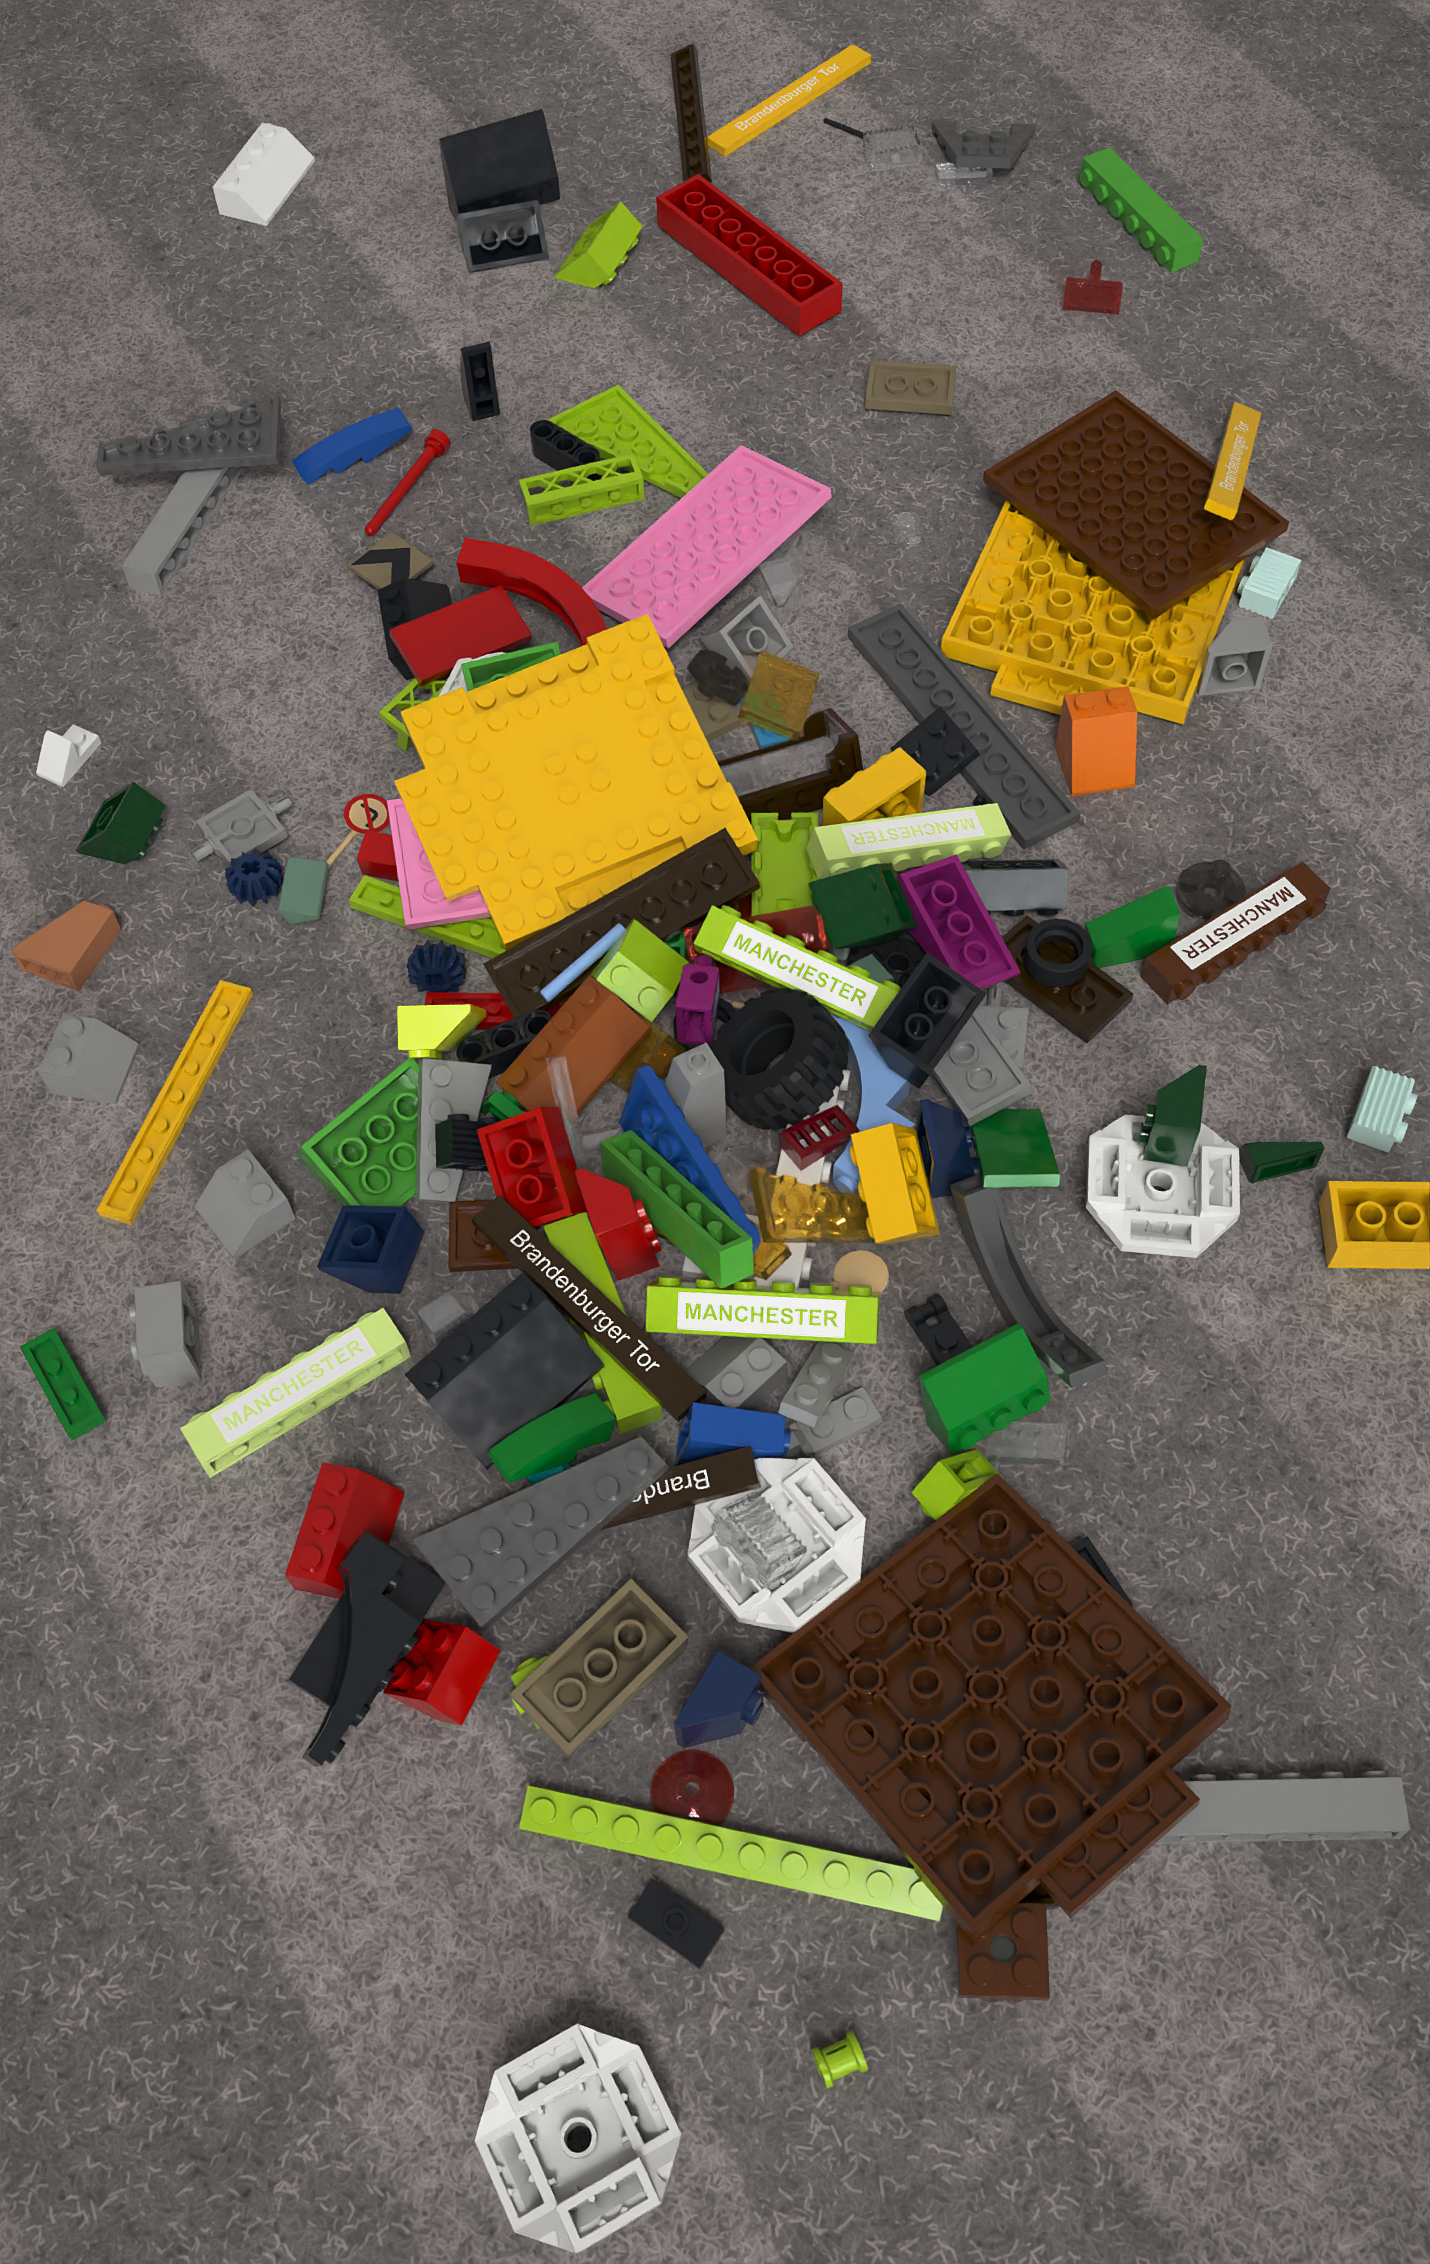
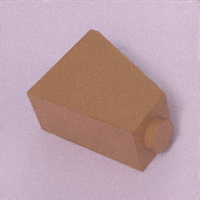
[11,900,121,991]

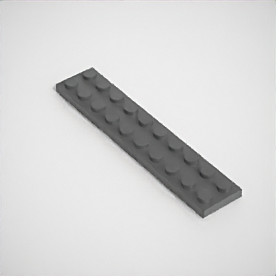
[848,603,1081,849]

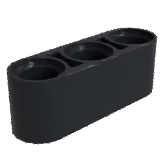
[530,420,602,481]
[456,1010,552,1079]

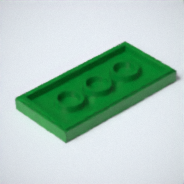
[970,1109,1060,1188]

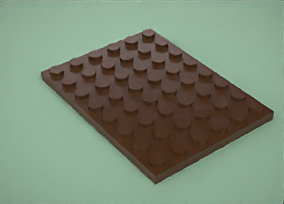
[983,390,1289,619]

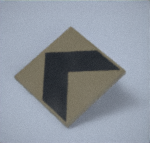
[347,532,434,589]

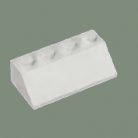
[213,123,315,226]

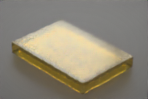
[738,650,820,741]

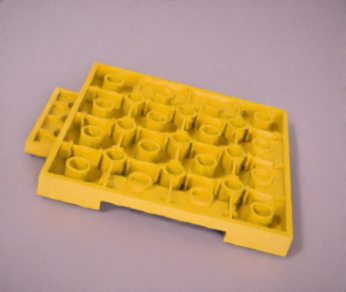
[941,500,1247,725]
[394,613,758,951]

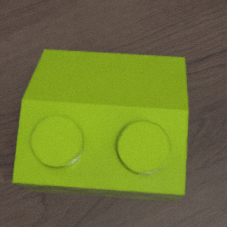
[591,919,689,1022]

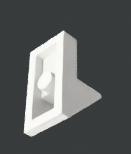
[36,724,101,787]

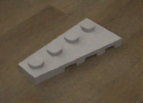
[416,1058,492,1204]

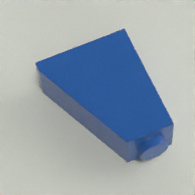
[675,1402,791,1466]

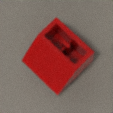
[383,1620,500,1726]

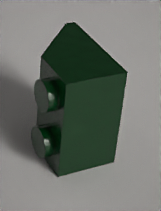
[76,782,166,864]
[1138,1065,1207,1167]

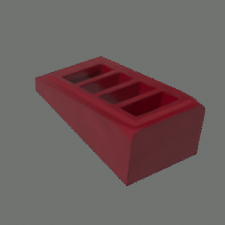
[779,1105,860,1171]

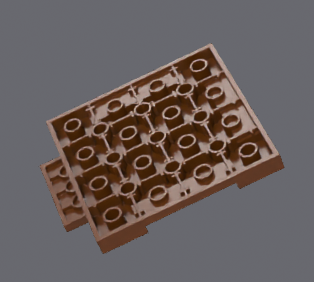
[750,1473,1231,1942]

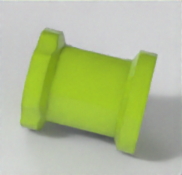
[811,2030,868,2089]

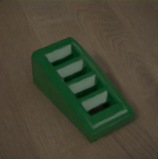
[1239,1142,1325,1183]

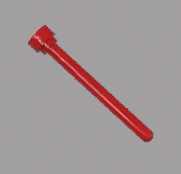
[365,429,451,536]

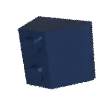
[916,1099,979,1198]
[317,1205,424,1294]
[674,1650,765,1748]

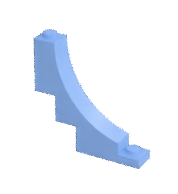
[829,1013,915,1201]

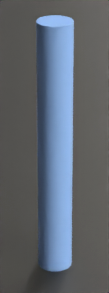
[540,923,625,1002]

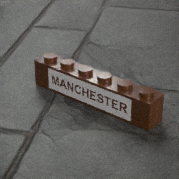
[1140,862,1331,1005]

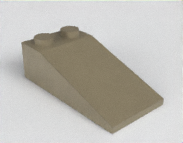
[510,1579,689,1757]

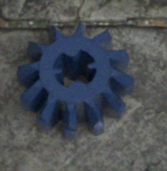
[225,848,284,907]
[407,939,466,992]

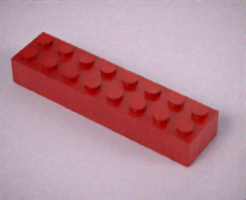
[656,174,843,336]

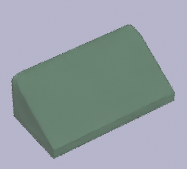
[278,857,329,924]

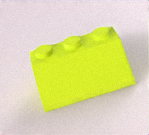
[397,1004,486,1059]

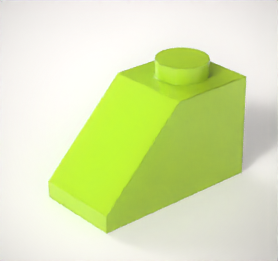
[911,1449,1003,1521]

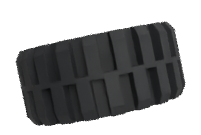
[710,988,849,1130]

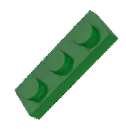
[20,1328,106,1441]

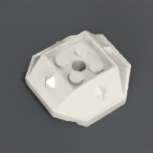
[1086,1115,1240,1258]
[687,1458,866,1633]
[475,2024,682,2254]

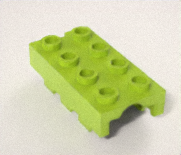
[751,813,820,936]

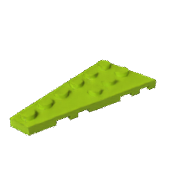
[548,385,708,498]

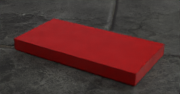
[389,585,532,686]

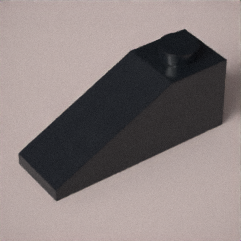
[460,342,500,421]

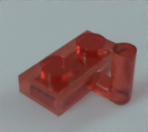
[1063,260,1123,314]

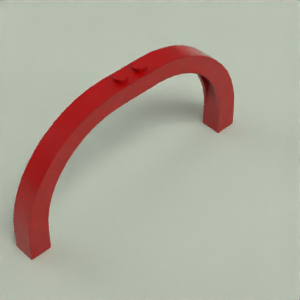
[357,538,607,881]

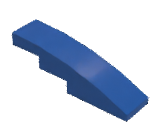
[292,407,413,485]

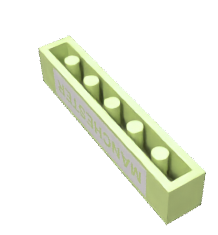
[806,803,1011,880]
[180,1308,411,1478]

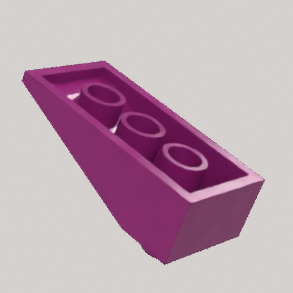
[898,855,1021,989]

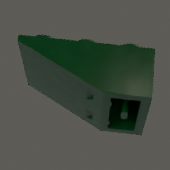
[808,863,918,949]

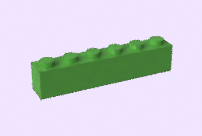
[1079,147,1203,273]
[600,1130,754,1289]

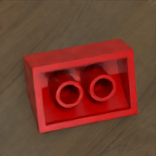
[477,1107,588,1229]
[575,1168,662,1281]
[285,1462,405,1599]

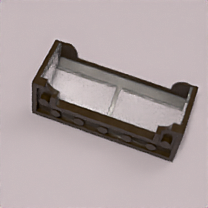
[717,708,863,824]

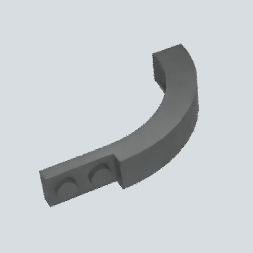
[950,1174,1108,1388]

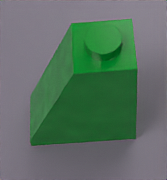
[1084,886,1181,968]

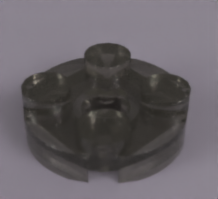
[687,649,749,705]
[1176,859,1246,922]

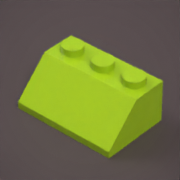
[554,201,643,289]

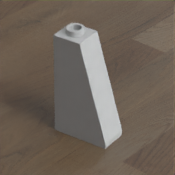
[665,1043,727,1148]

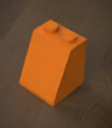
[1055,686,1137,796]

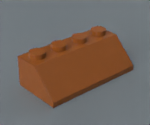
[496,975,652,1129]

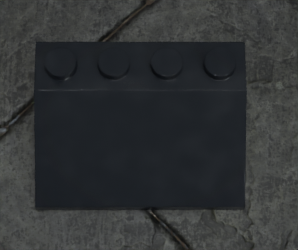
[439,109,560,221]
[404,1273,605,1470]

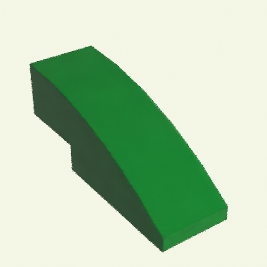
[488,1393,616,1483]

